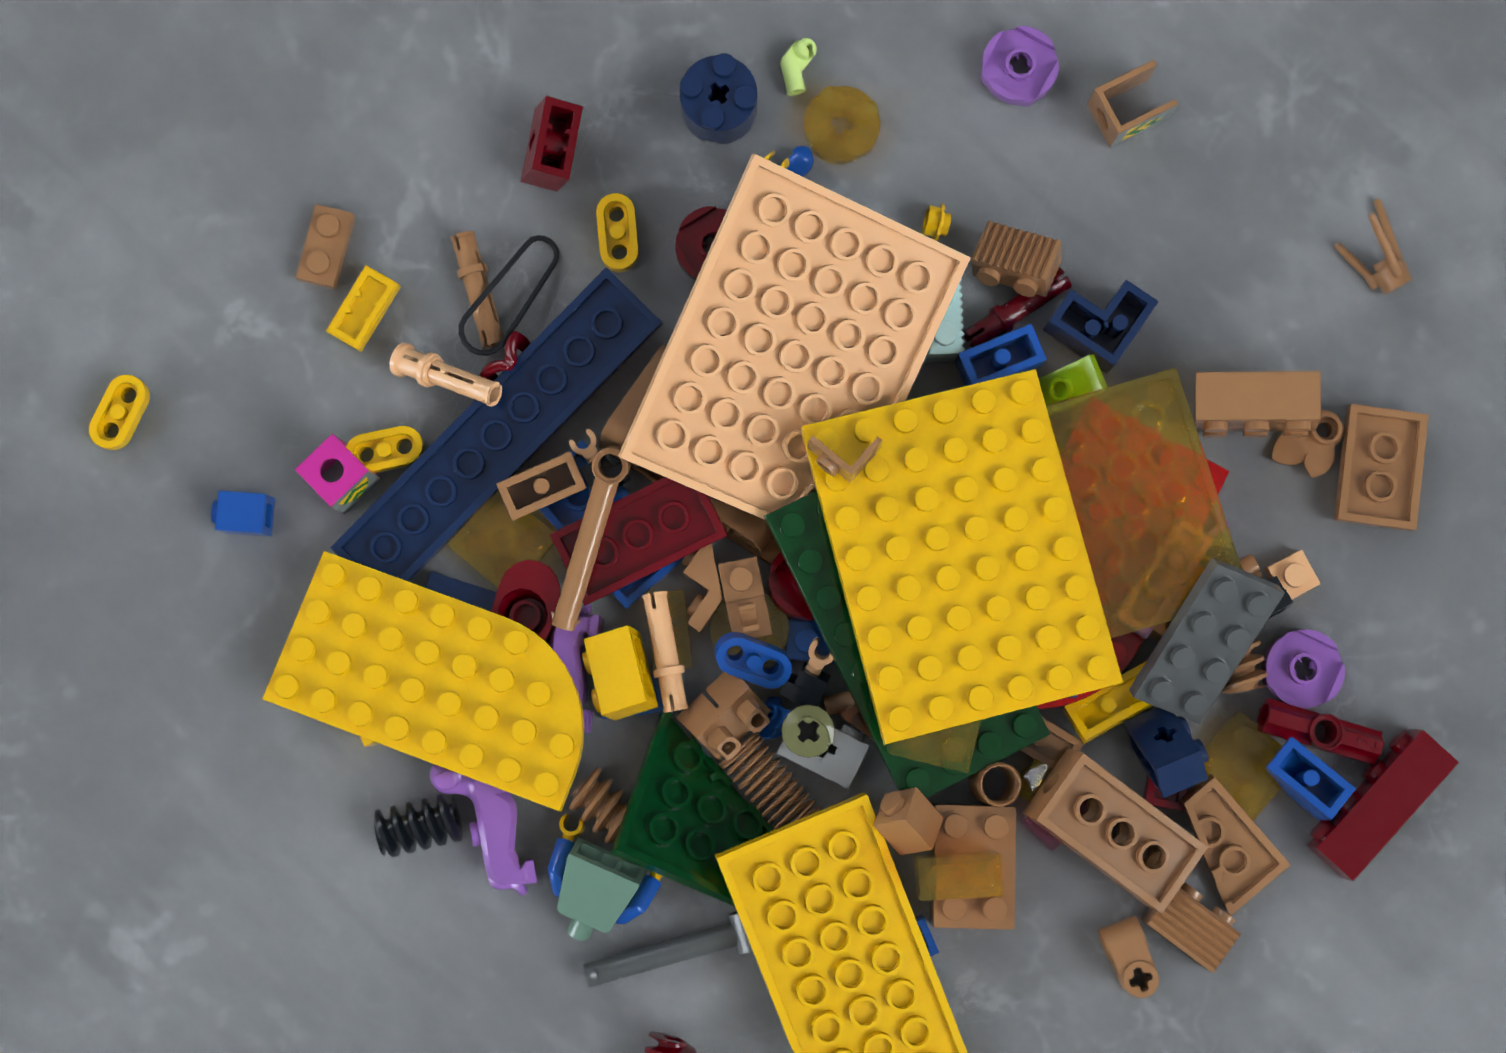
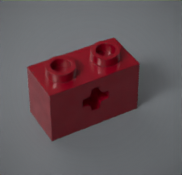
[520,96,583,192]

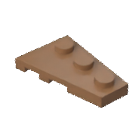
[1180,773,1291,916]

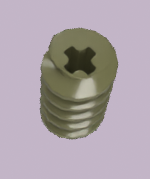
[781,705,835,758]

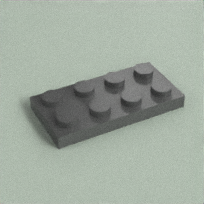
[1129,557,1285,724]

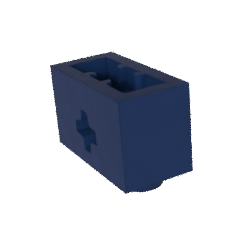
[1123,707,1209,798]

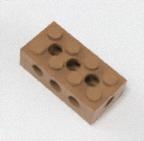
[1022,748,1208,914]

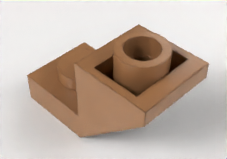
[682,544,723,634]

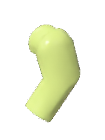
[780,38,817,96]

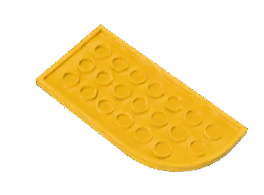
[262,551,584,812]
[715,792,968,1053]

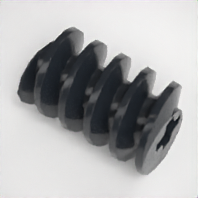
[374,794,463,858]

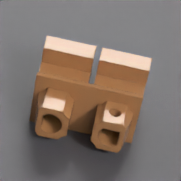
[676,672,771,760]

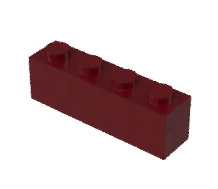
[1306,729,1459,881]

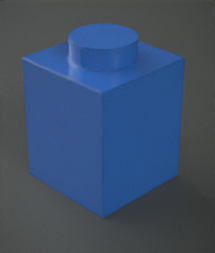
[211,491,275,537]

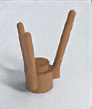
[1334,198,1413,295]

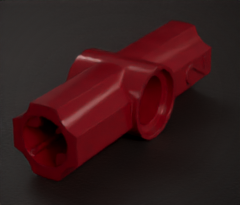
[1256,698,1384,765]

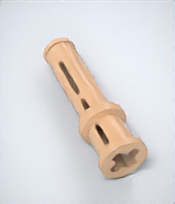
[389,342,502,407]

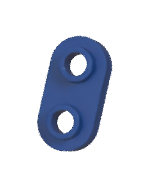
[714,632,792,689]

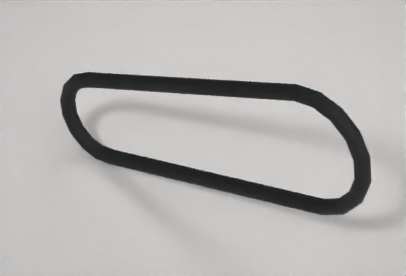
[458,235,559,356]

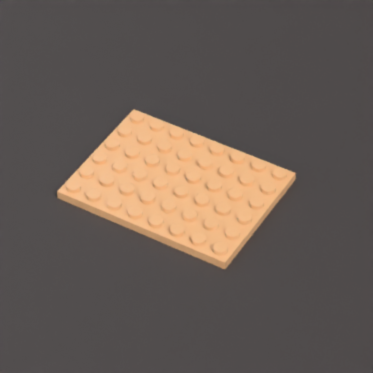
[618,154,971,520]

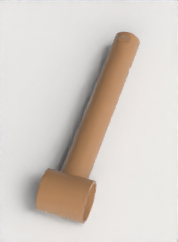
[551,445,631,631]

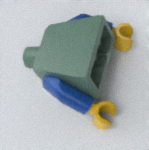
[547,814,662,941]

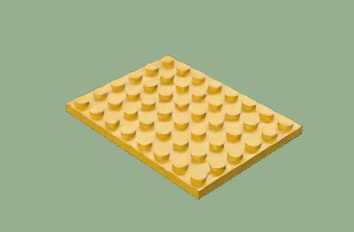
[801,369,1123,745]

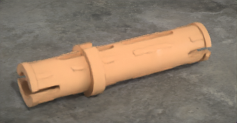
[642,591,689,713]

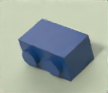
[954,323,1047,386]

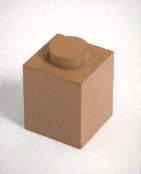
[873,787,943,855]

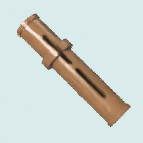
[450,231,504,349]

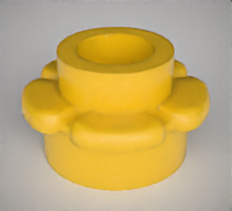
[922,203,951,241]

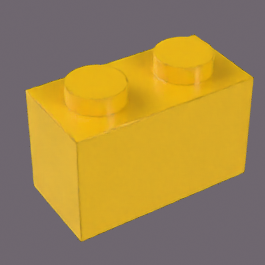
[582,625,658,721]

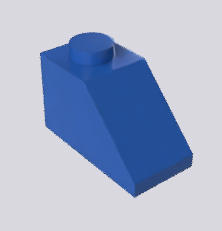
[1265,736,1356,820]

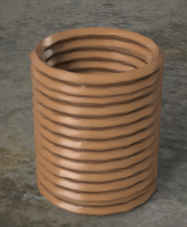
[969,762,1022,807]

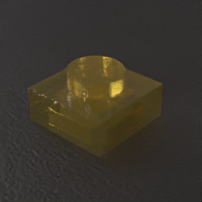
[1019,759,1052,803]

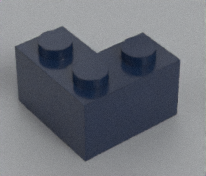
[1043,279,1159,374]

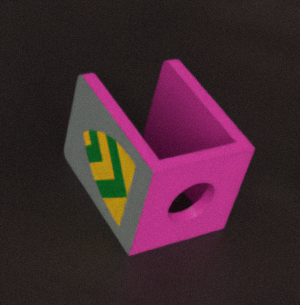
[294,433,381,514]

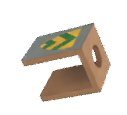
[1087,60,1179,148]

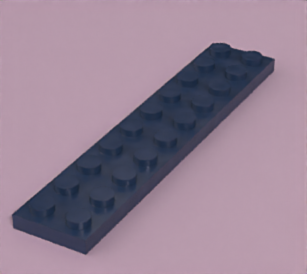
[330,267,663,582]

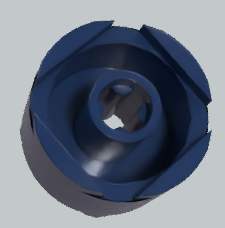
[680,53,757,144]

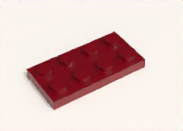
[550,477,728,606]

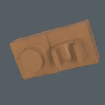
[718,556,772,638]

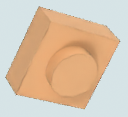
[1264,550,1321,599]

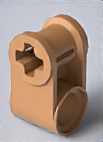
[1097,915,1159,998]

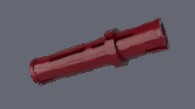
[962,267,1072,348]

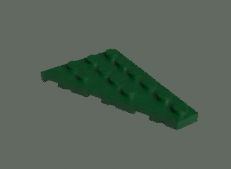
[611,711,774,906]

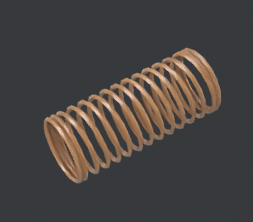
[719,732,821,830]

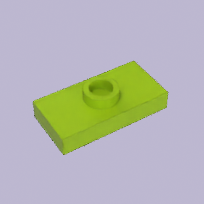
[1038,354,1109,418]

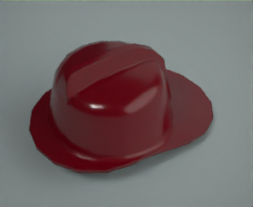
[490,559,561,641]

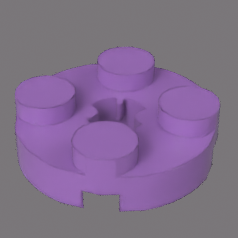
[981,26,1059,107]
[1262,629,1345,709]

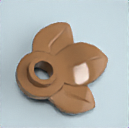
[1271,410,1344,478]

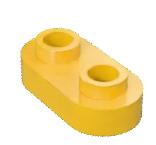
[596,193,639,272]
[89,375,150,450]
[346,426,425,473]

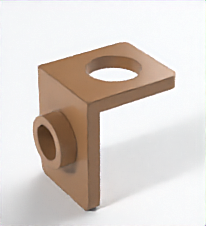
[808,436,883,483]

